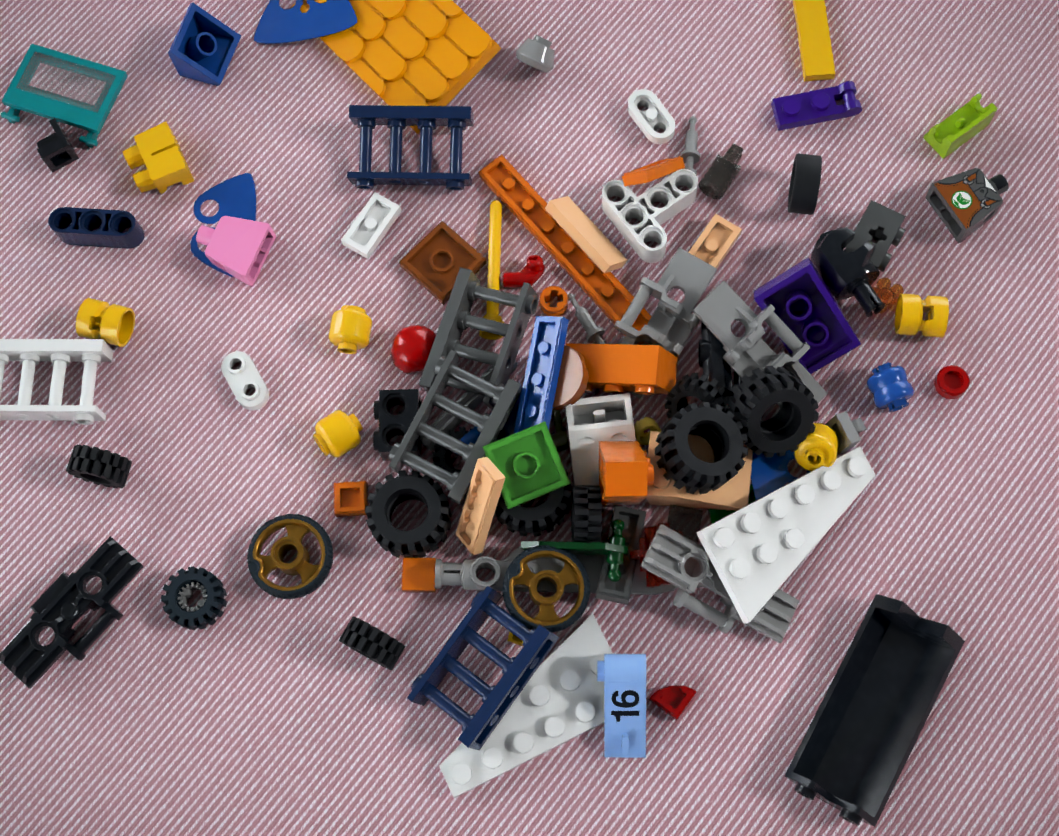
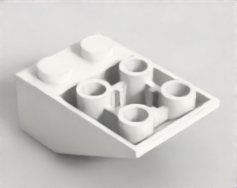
[565,393,636,485]

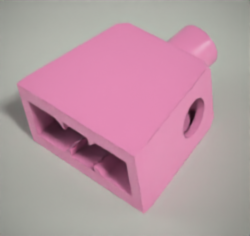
[196,216,276,287]

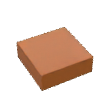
[334,481,368,517]
[402,558,436,593]

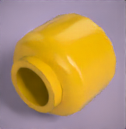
[328,305,372,354]
[313,410,363,458]
[794,423,838,471]

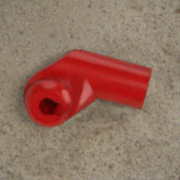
[503,255,545,288]

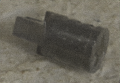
[699,143,743,199]

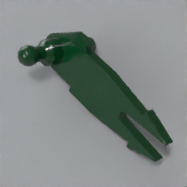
[520,519,628,582]

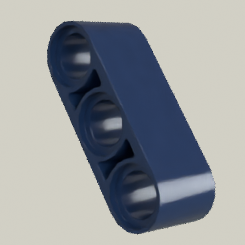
[48,207,144,249]

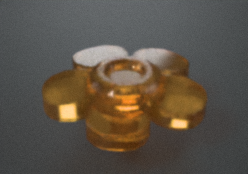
[872,278,904,314]

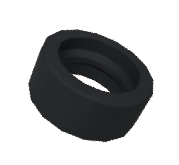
[788,153,822,215]

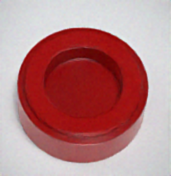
[934,365,970,399]

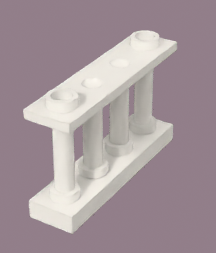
[0,339,113,425]

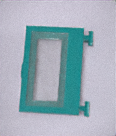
[1,43,128,148]

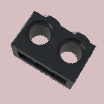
[373,389,422,461]

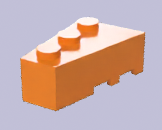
[566,343,678,395]
[599,441,654,505]

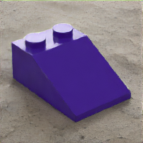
[754,257,861,374]

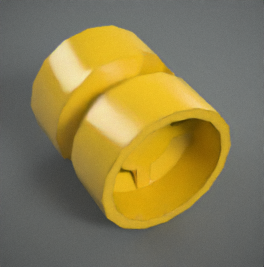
[894,293,949,338]
[75,298,135,347]

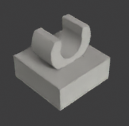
[825,411,867,456]

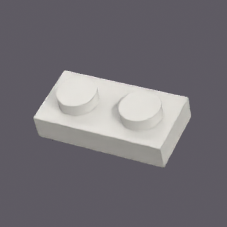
[341,192,402,259]

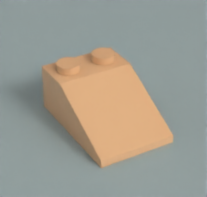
[646,431,753,511]

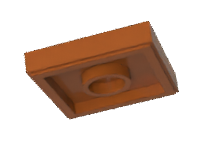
[399,221,486,305]

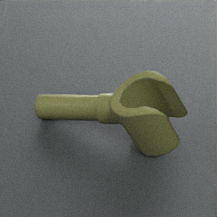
[551,410,569,452]

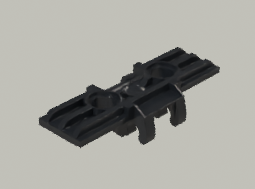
[0,536,144,689]

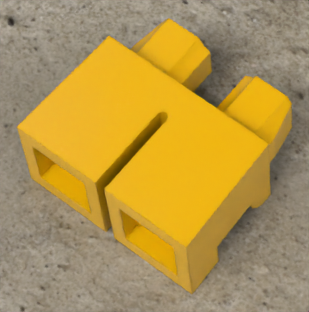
[122,121,195,194]

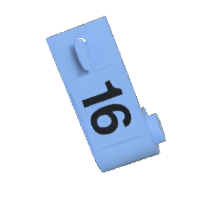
[597,654,646,758]

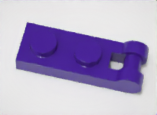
[771,81,862,131]

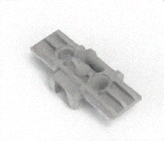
[614,248,717,399]
[692,281,828,407]
[640,524,800,643]

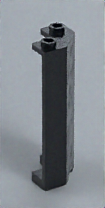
[785,594,965,827]

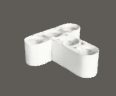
[602,169,698,263]

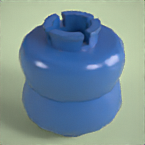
[867,363,914,412]

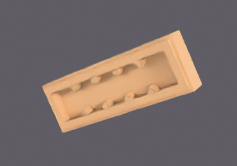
[456,457,506,555]

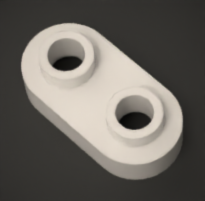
[628,89,675,144]
[221,351,269,411]

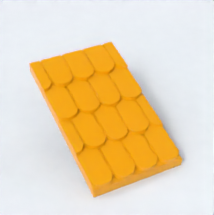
[290,0,501,134]

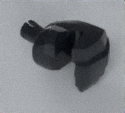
[811,227,885,317]

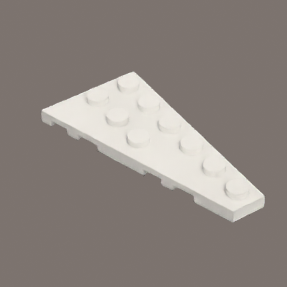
[696,446,876,624]
[439,613,613,798]

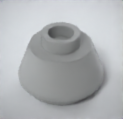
[516,35,555,73]

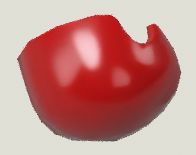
[390,325,436,374]

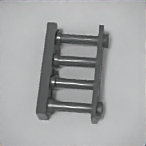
[419,267,538,411]
[388,350,522,506]

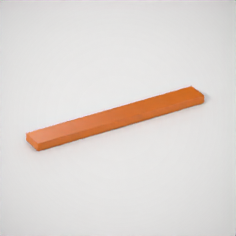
[478,154,652,345]

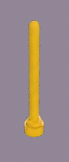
[479,200,504,340]

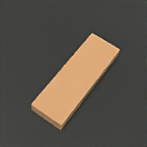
[545,196,627,273]

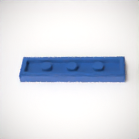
[514,316,569,433]

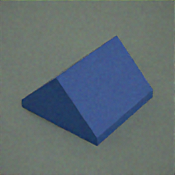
[168,2,241,86]

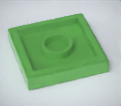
[483,421,570,509]

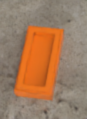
[622,156,685,186]

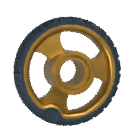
[247,514,333,599]
[502,545,590,633]

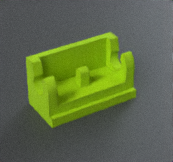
[923,93,998,159]

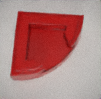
[649,685,697,720]

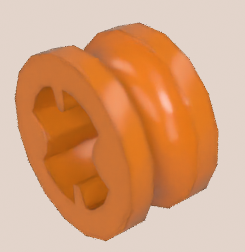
[540,286,568,317]

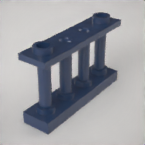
[347,105,474,190]
[407,586,559,750]

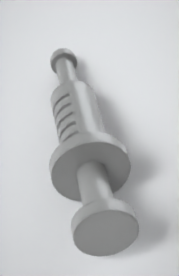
[680,116,700,175]
[567,293,606,344]

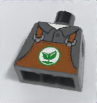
[925,168,1009,244]

